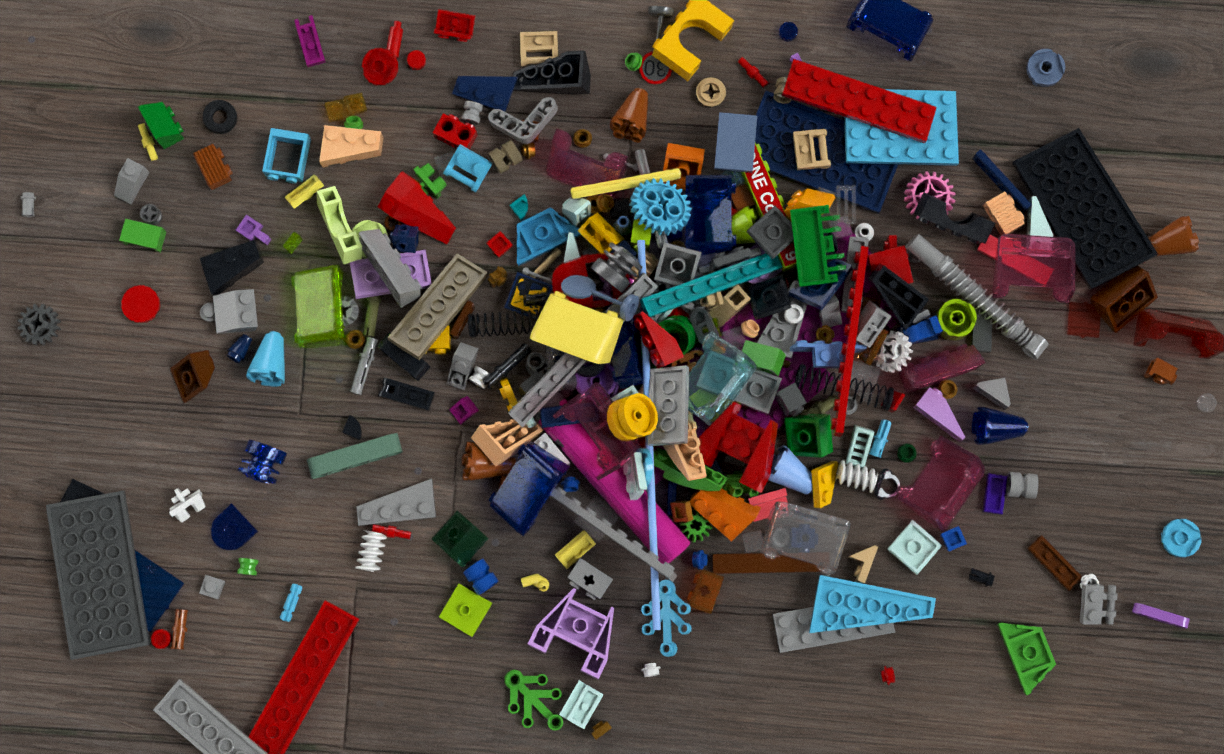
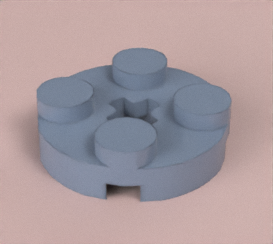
[1026,49,1065,87]

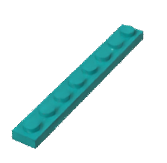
[640,253,782,317]

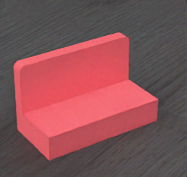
[747,488,790,522]

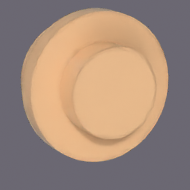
[741,320,760,338]

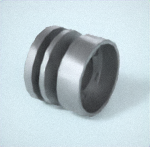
[591,242,643,293]

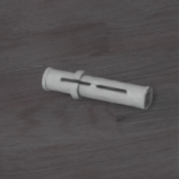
[350,337,379,395]

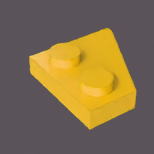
[811,461,838,508]

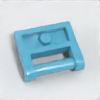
[443,144,493,193]

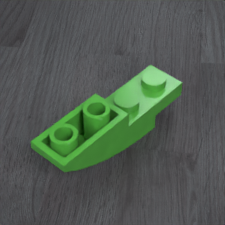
[654,447,728,491]

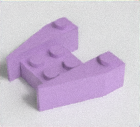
[528,588,614,680]

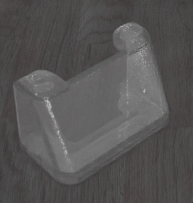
[760,502,851,575]

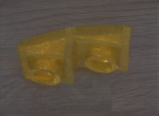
[324,93,367,123]

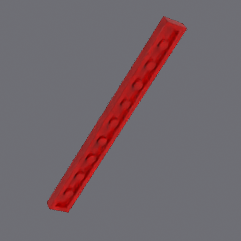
[830,246,869,437]

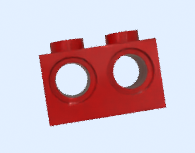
[432,113,478,150]

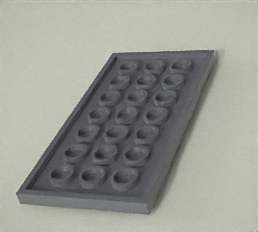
[46,491,150,660]

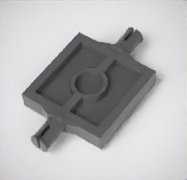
[697,246,761,274]

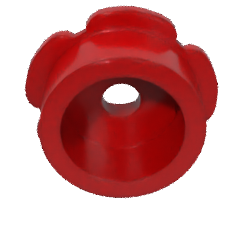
[881,666,896,685]

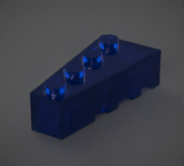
[605,305,643,389]

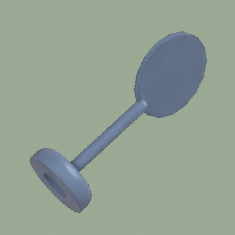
[561,275,639,321]

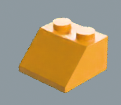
[784,188,835,221]

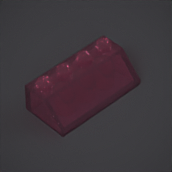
[899,344,985,394]

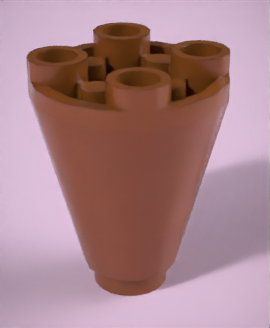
[609,88,648,143]
[1148,216,1199,256]
[462,442,516,481]

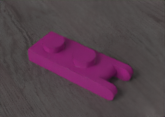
[294,15,326,67]

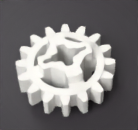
[872,330,913,373]

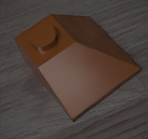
[170,350,215,403]

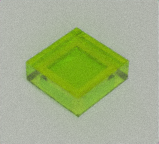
[283,232,303,254]

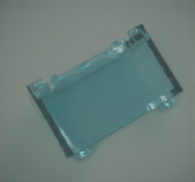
[688,331,756,426]

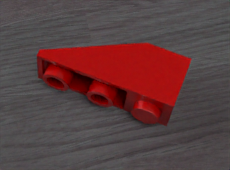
[633,311,684,368]

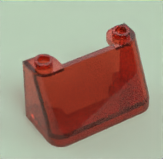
[1133,309,1224,359]

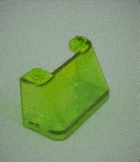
[291,265,347,348]

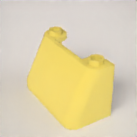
[530,291,624,364]

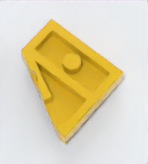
[499,377,518,411]

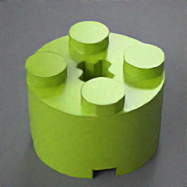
[935,299,977,340]

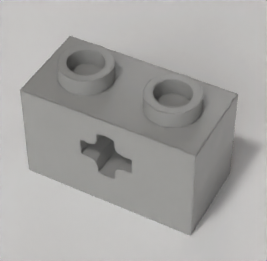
[568,558,613,600]

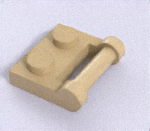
[520,31,558,67]
[793,129,831,170]

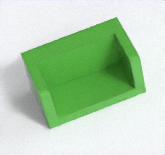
[119,219,166,253]
[738,340,786,376]

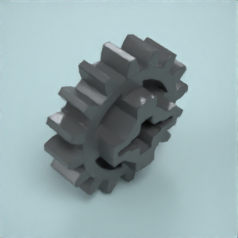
[17,304,61,346]

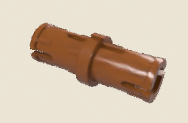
[171,609,188,649]

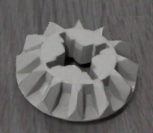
[328,295,359,326]

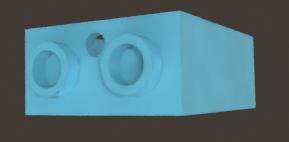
[262,128,311,184]

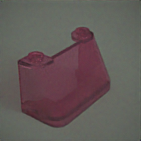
[546,128,628,198]
[897,436,985,531]

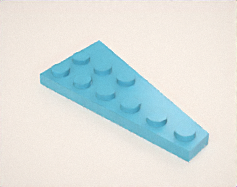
[809,575,936,633]

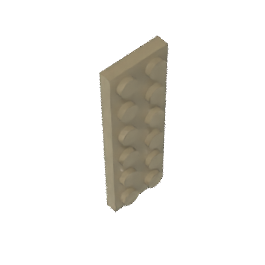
[388,254,488,360]

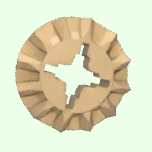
[696,77,726,108]

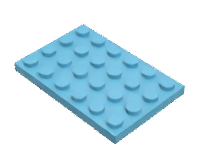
[844,89,959,166]

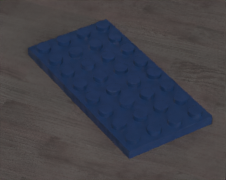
[755,91,898,214]

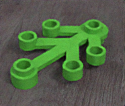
[504,670,563,730]

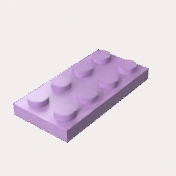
[350,250,432,299]

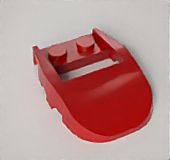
[552,253,631,310]

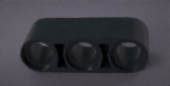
[377,332,431,381]

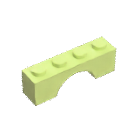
[317,186,362,264]

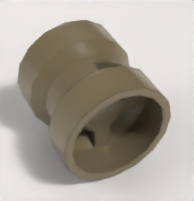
[773,77,792,104]

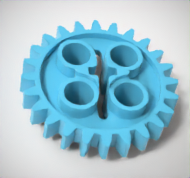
[629,178,692,236]

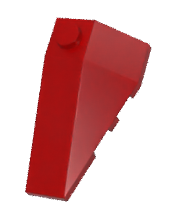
[377,171,456,244]

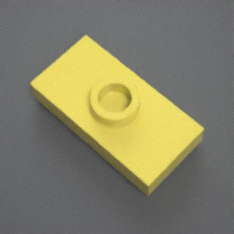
[285,174,324,209]
[555,530,596,569]

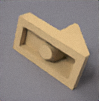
[847,545,878,584]

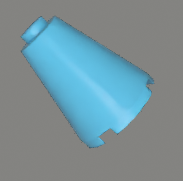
[246,331,285,387]

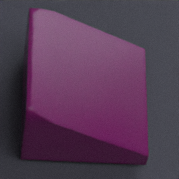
[449,396,479,425]

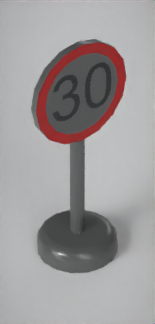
[639,6,674,85]

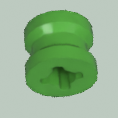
[237,558,259,576]

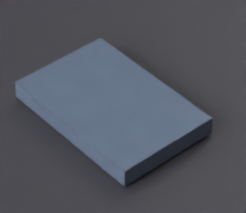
[714,112,757,173]

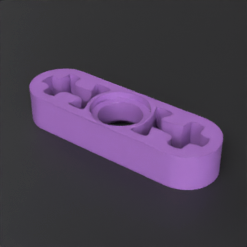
[1132,603,1190,629]

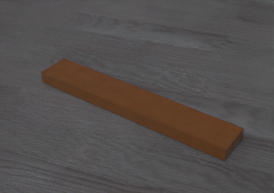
[712,552,830,574]

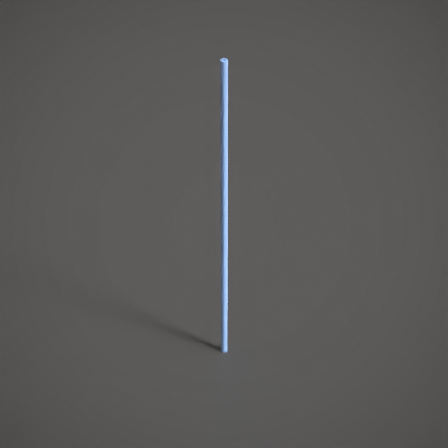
[637,240,661,630]

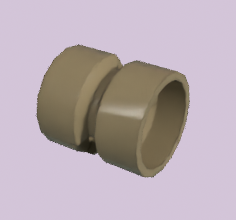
[488,140,523,174]

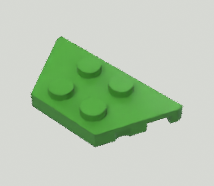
[997,623,1056,695]

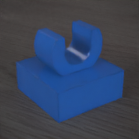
[940,526,967,552]

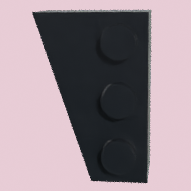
[199,240,264,296]
[868,263,929,330]

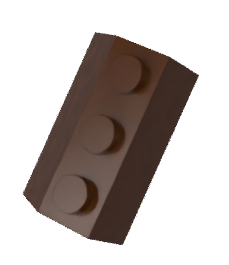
[1090,266,1158,333]

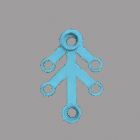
[641,580,691,657]

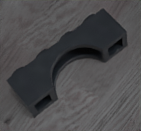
[914,192,995,244]

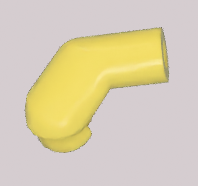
[521,574,549,592]

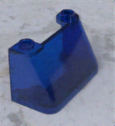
[846,0,934,62]
[686,175,736,256]
[488,441,570,537]

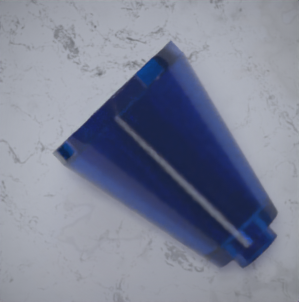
[972,407,1028,445]

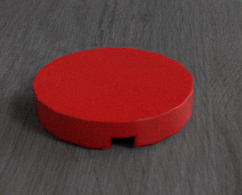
[362,48,398,85]
[121,285,160,323]

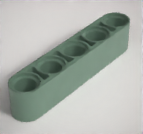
[306,433,403,479]

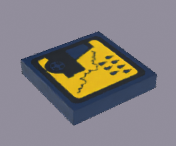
[504,272,552,320]

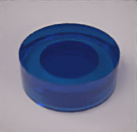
[779,22,798,42]

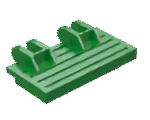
[790,205,846,287]

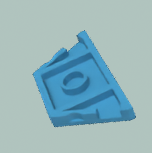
[517,207,581,266]

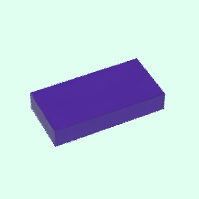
[982,473,1008,515]

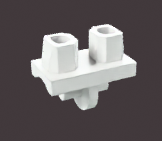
[169,488,205,523]

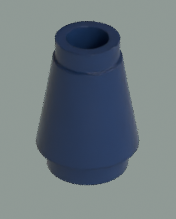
[226,334,252,363]

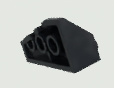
[513,51,591,95]

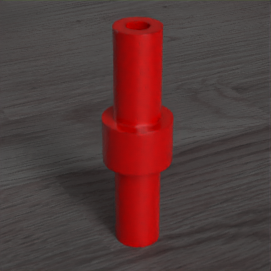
[738,57,769,88]
[372,524,412,540]

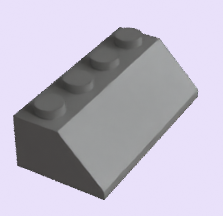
[359,229,422,308]

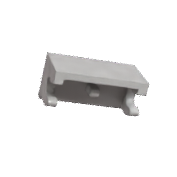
[856,300,891,348]

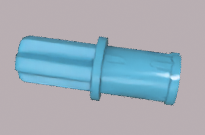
[869,419,891,458]

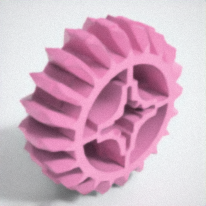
[904,171,955,219]

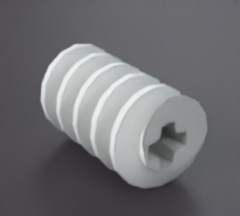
[835,460,878,493]
[355,530,387,572]

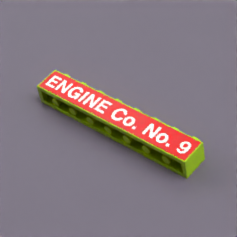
[740,143,797,272]

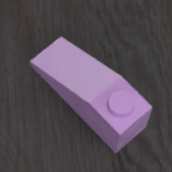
[913,387,965,442]

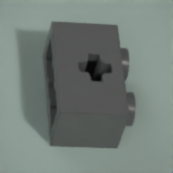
[775,383,806,417]

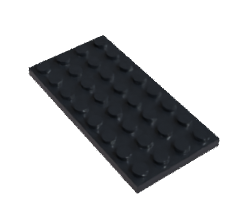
[1012,128,1158,291]

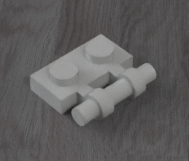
[1080,584,1118,625]

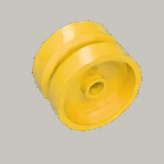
[607,393,658,441]

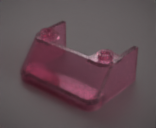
[553,383,640,480]

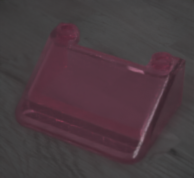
[992,234,1075,303]

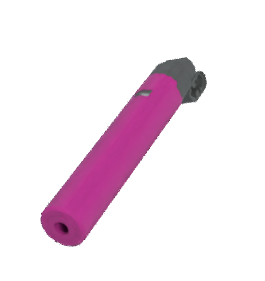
[518,353,690,564]

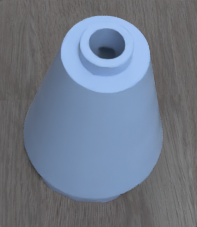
[768,445,813,495]

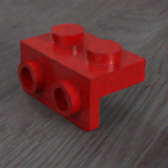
[434,9,476,42]

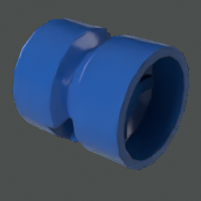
[463,559,499,595]

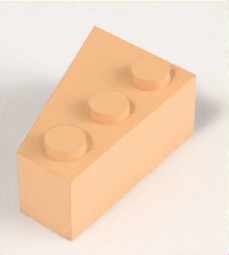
[319,125,383,168]
[471,419,543,466]

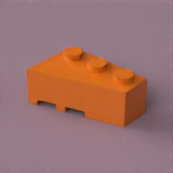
[689,489,761,542]

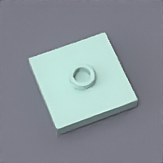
[887,520,942,575]

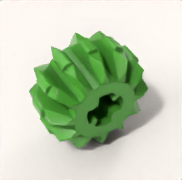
[679,511,712,543]

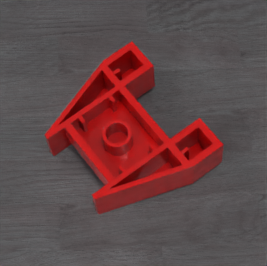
[699,402,778,493]

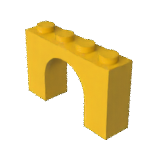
[652,0,734,81]

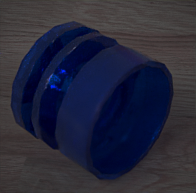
[237,439,287,484]

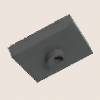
[746,206,794,260]

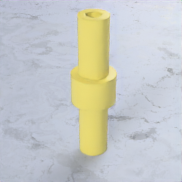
[138,123,158,161]

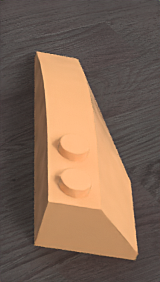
[638,385,707,481]

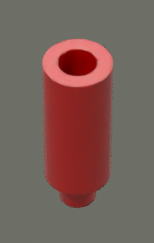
[386,21,403,59]

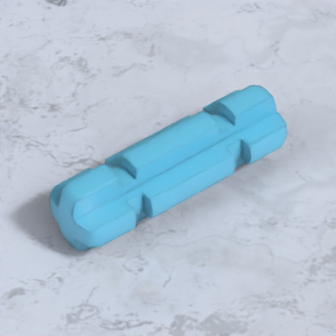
[280,584,302,622]

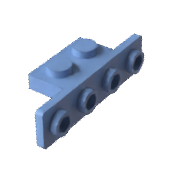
[790,340,867,368]

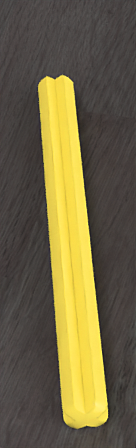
[570,168,681,199]

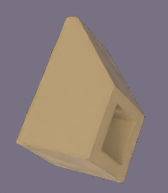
[709,285,751,327]

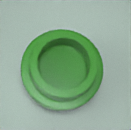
[625,53,642,71]
[344,116,363,129]

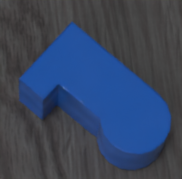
[902,316,943,344]

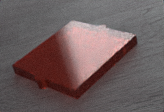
[1067,302,1101,338]

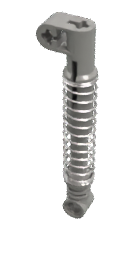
[905,234,1049,360]

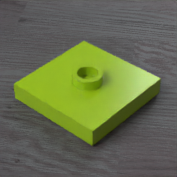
[439,584,492,637]

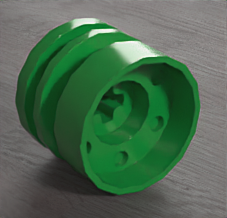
[658,315,697,355]

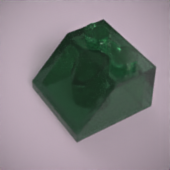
[432,510,489,568]

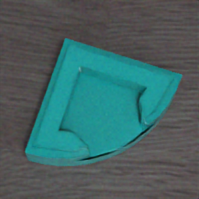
[509,194,528,221]

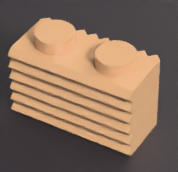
[983,192,1025,238]

